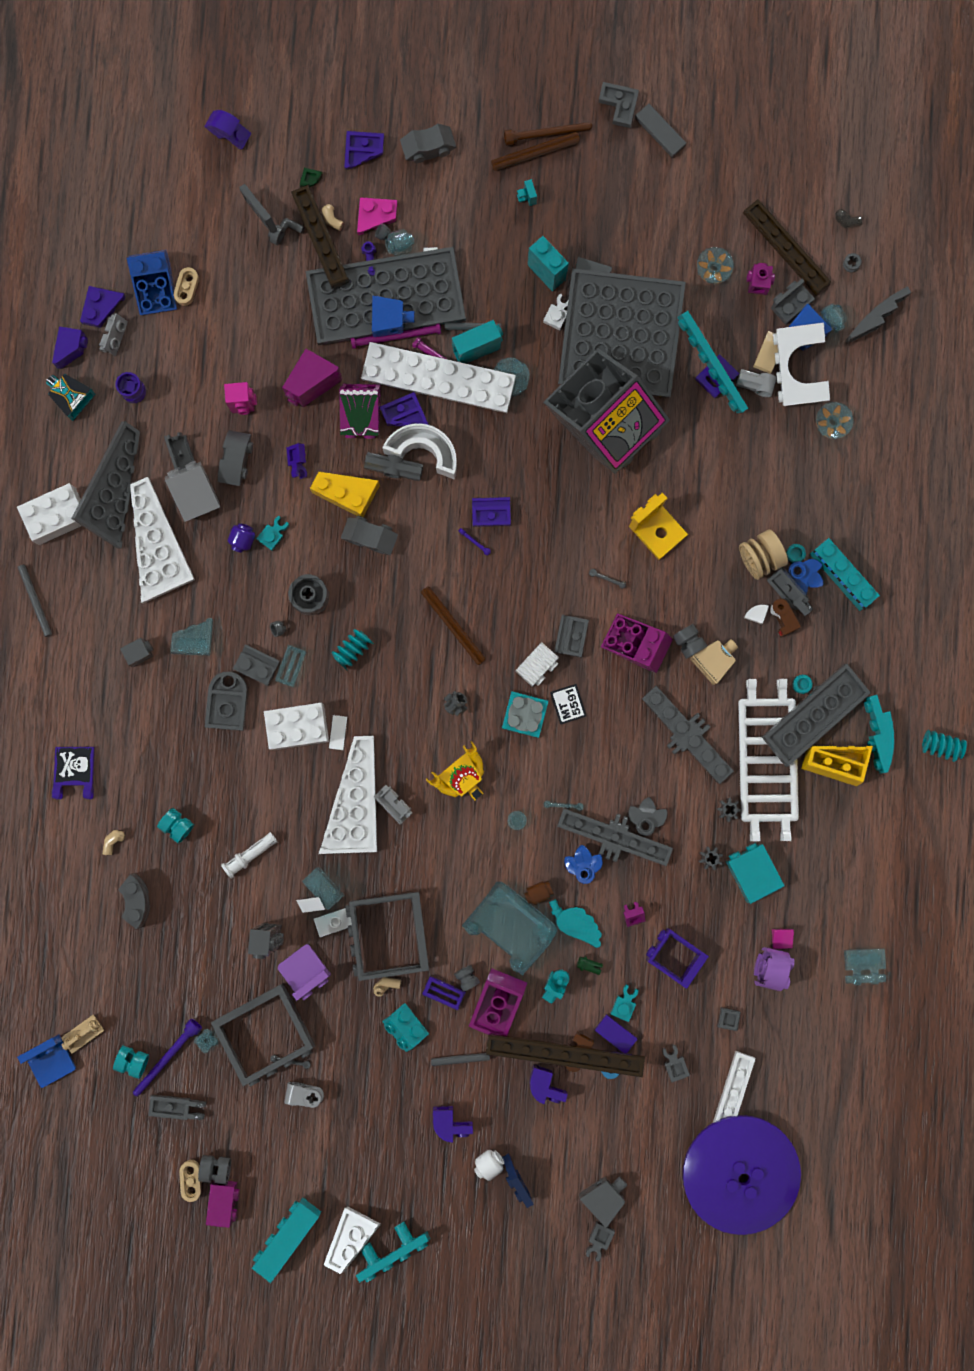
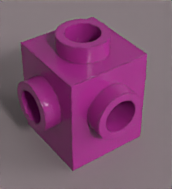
[746,263,775,295]

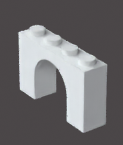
[773,323,830,406]

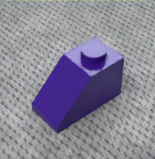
[52,326,88,369]

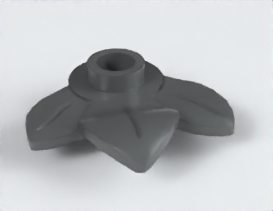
[628,797,667,836]

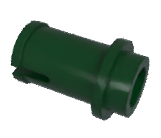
[577,956,603,975]

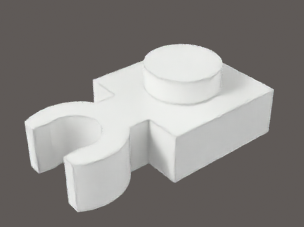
[543,294,568,330]

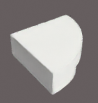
[744,605,769,624]

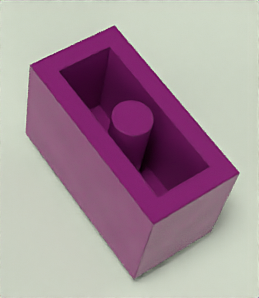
[206,1181,240,1228]

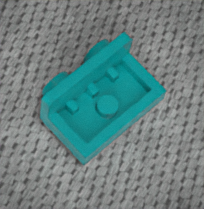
[382,1003,429,1052]

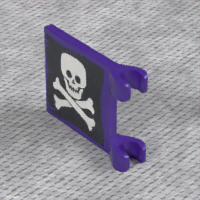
[52,747,95,799]

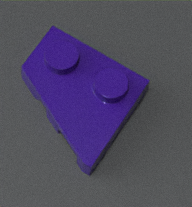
[344,131,384,170]
[80,286,126,328]

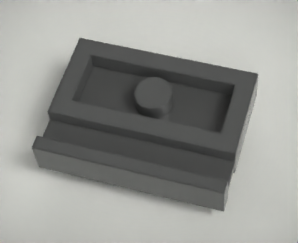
[554,615,589,658]
[233,644,280,686]

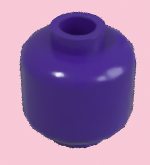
[228,523,255,553]

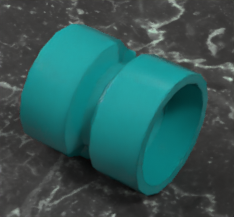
[157,808,195,844]
[113,1045,149,1079]

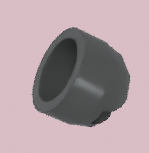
[375,223,391,241]
[270,621,286,637]

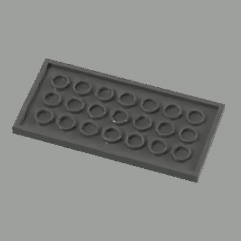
[306,247,466,346]

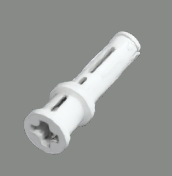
[221,832,278,879]

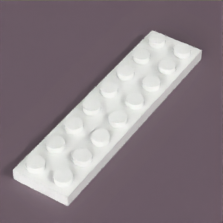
[361,342,516,413]

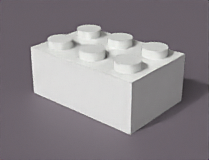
[17,483,82,545]
[264,703,329,750]

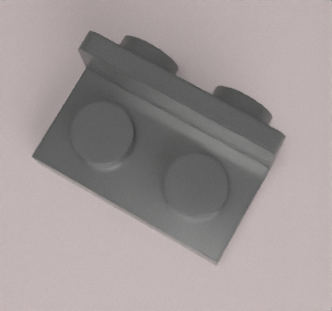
[771,279,815,325]

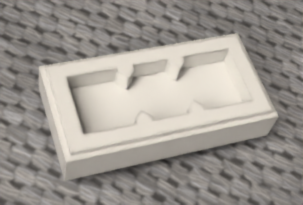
[314,908,351,937]

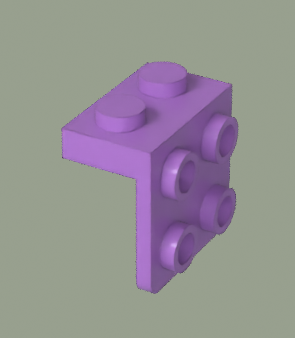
[278,944,331,1001]

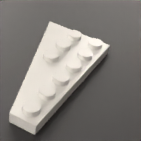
[130,477,195,604]
[319,736,377,854]

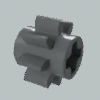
[444,691,468,716]
[716,798,741,822]
[698,846,723,870]

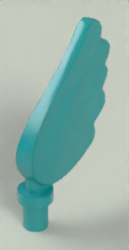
[549,899,602,948]

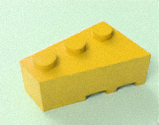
[801,746,873,786]

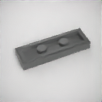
[635,104,686,158]
[239,184,278,233]

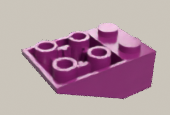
[601,613,673,673]

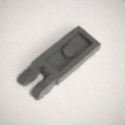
[148,1094,206,1120]

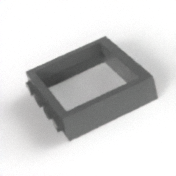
[345,891,429,981]
[211,983,315,1087]

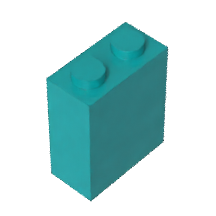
[527,236,569,292]
[452,320,503,364]
[725,842,785,904]

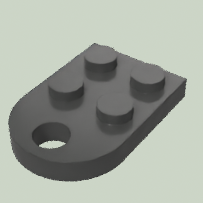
[205,672,248,731]

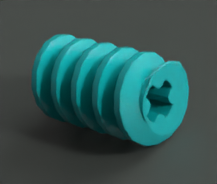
[332,629,374,671]
[922,729,967,762]

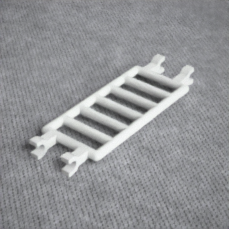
[738,679,799,841]

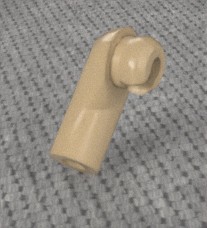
[322,204,344,231]
[102,830,125,855]
[373,977,401,997]

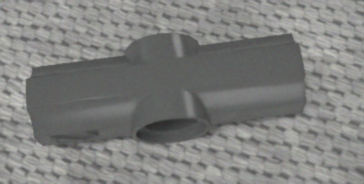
[364,452,423,481]

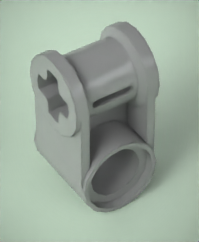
[284,1082,324,1108]

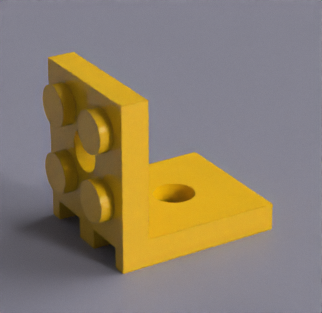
[629,492,688,560]

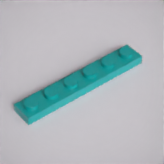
[677,311,748,413]

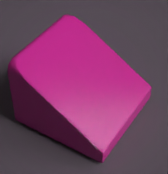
[772,929,794,949]

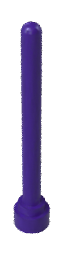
[133,1019,202,1096]

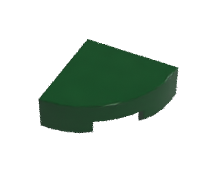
[300,167,323,188]

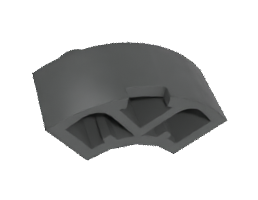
[400,124,456,163]
[218,430,254,486]
[341,516,398,556]
[118,873,150,929]

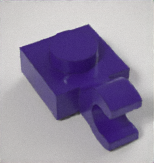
[286,443,307,479]

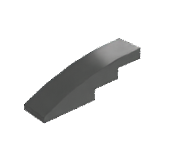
[845,286,911,344]

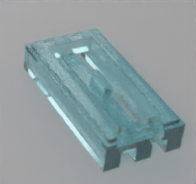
[275,645,307,688]

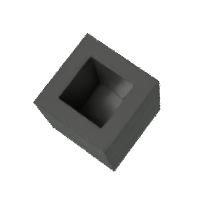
[120,638,154,667]

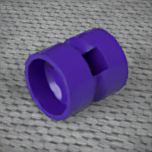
[115,372,146,403]

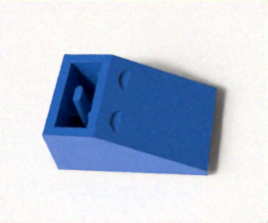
[127,250,177,315]

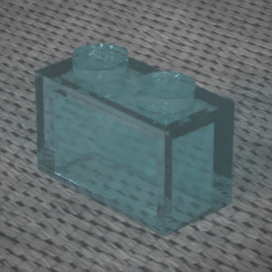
[302,867,345,910]

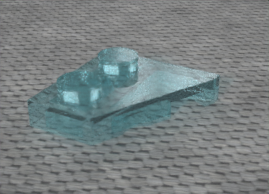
[170,618,213,656]

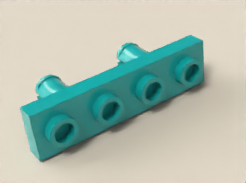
[356,1222,431,1283]

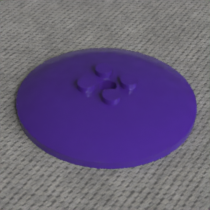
[683,1115,801,1235]

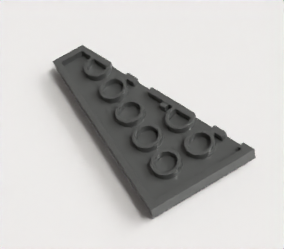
[71,421,140,549]

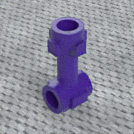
[361,241,376,276]

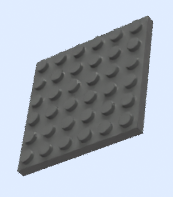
[558,268,686,398]

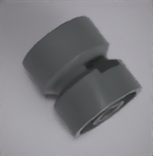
[672,623,707,659]
[198,1155,231,1185]

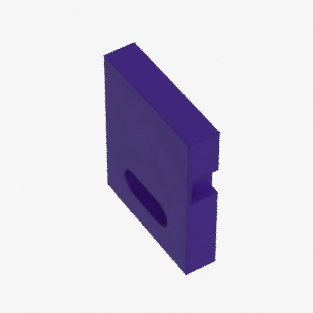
[695,354,739,398]

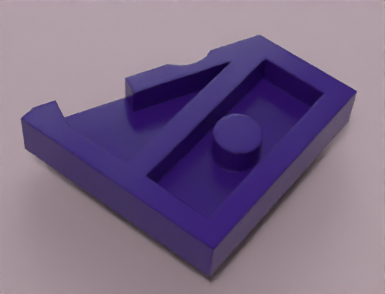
[380,392,428,427]

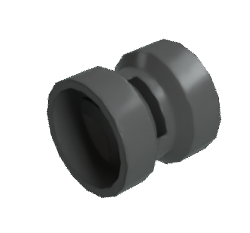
[454,965,480,991]

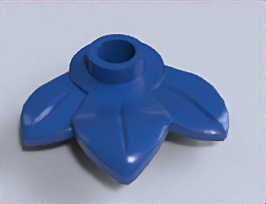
[788,559,823,594]
[564,845,603,884]

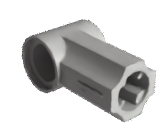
[736,369,776,397]

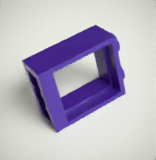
[646,928,709,989]

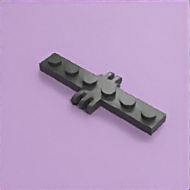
[642,686,734,784]
[557,808,673,866]

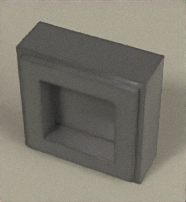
[717,1007,741,1031]

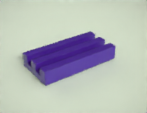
[422,976,466,1010]

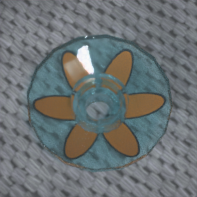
[696,247,734,284]
[816,402,854,439]

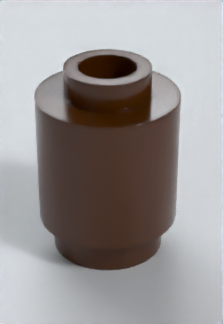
[524,881,554,906]

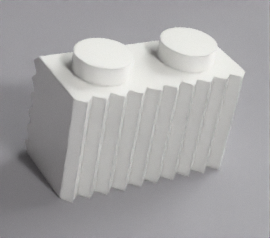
[515,642,559,687]

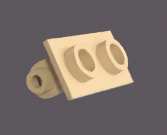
[61,1014,104,1054]

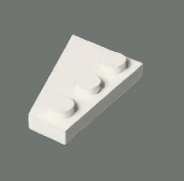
[324,1207,381,1274]

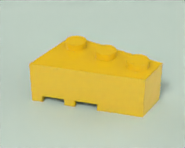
[310,472,380,517]

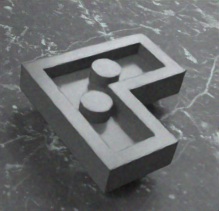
[598,82,639,128]

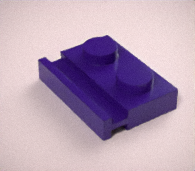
[472,497,511,527]

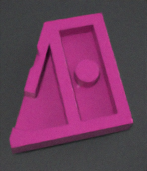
[357,198,398,235]

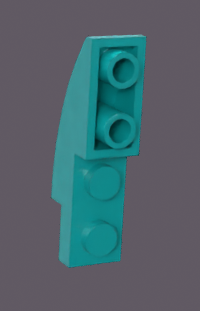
[864,695,894,774]

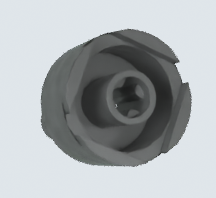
[288,574,329,616]

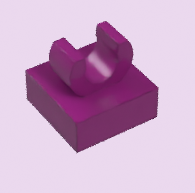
[623,902,646,927]

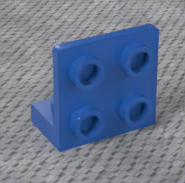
[17,1034,76,1088]

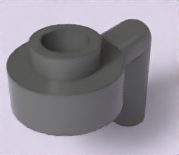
[268,218,305,246]

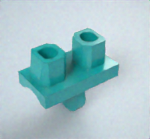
[542,970,570,1004]

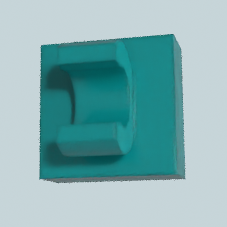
[517,179,537,206]

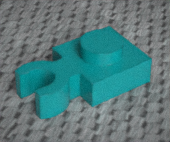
[256,516,289,551]
[610,984,638,1022]

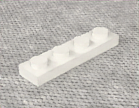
[713,1051,756,1123]

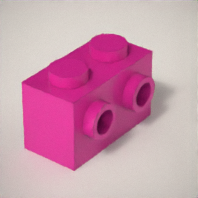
[224,382,257,415]

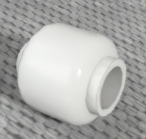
[474,1150,504,1181]

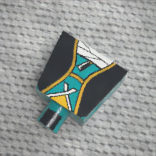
[46,374,96,421]

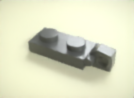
[767,567,813,616]

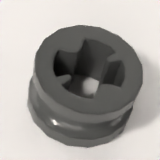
[843,253,861,273]

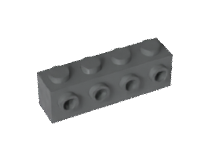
[248,923,284,959]

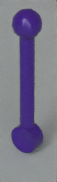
[458,528,491,555]

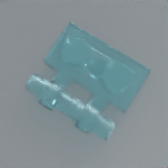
[844,948,886,985]

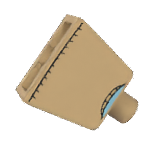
[690,639,738,685]

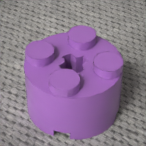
[754,947,794,991]

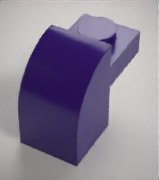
[204,110,251,149]
[529,1064,568,1104]
[433,1106,473,1143]

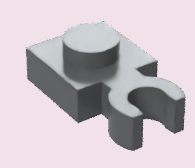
[662,1044,690,1082]
[586,1221,615,1262]

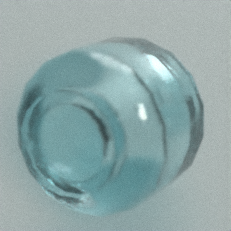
[385,229,414,256]
[820,303,848,333]

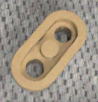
[174,267,199,306]
[179,1160,202,1202]

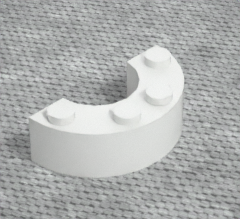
[382,424,457,479]

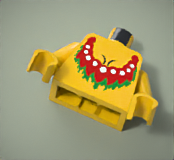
[426,741,484,801]

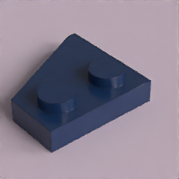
[502,1153,534,1208]

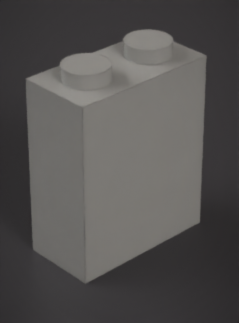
[165,461,220,522]

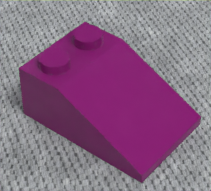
[469,968,527,1036]

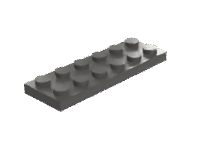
[762,664,870,767]

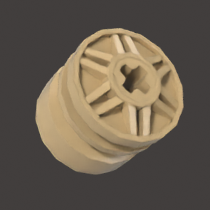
[739,529,788,580]

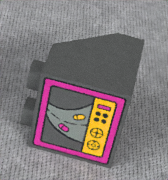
[543,348,670,474]

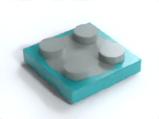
[502,691,548,738]

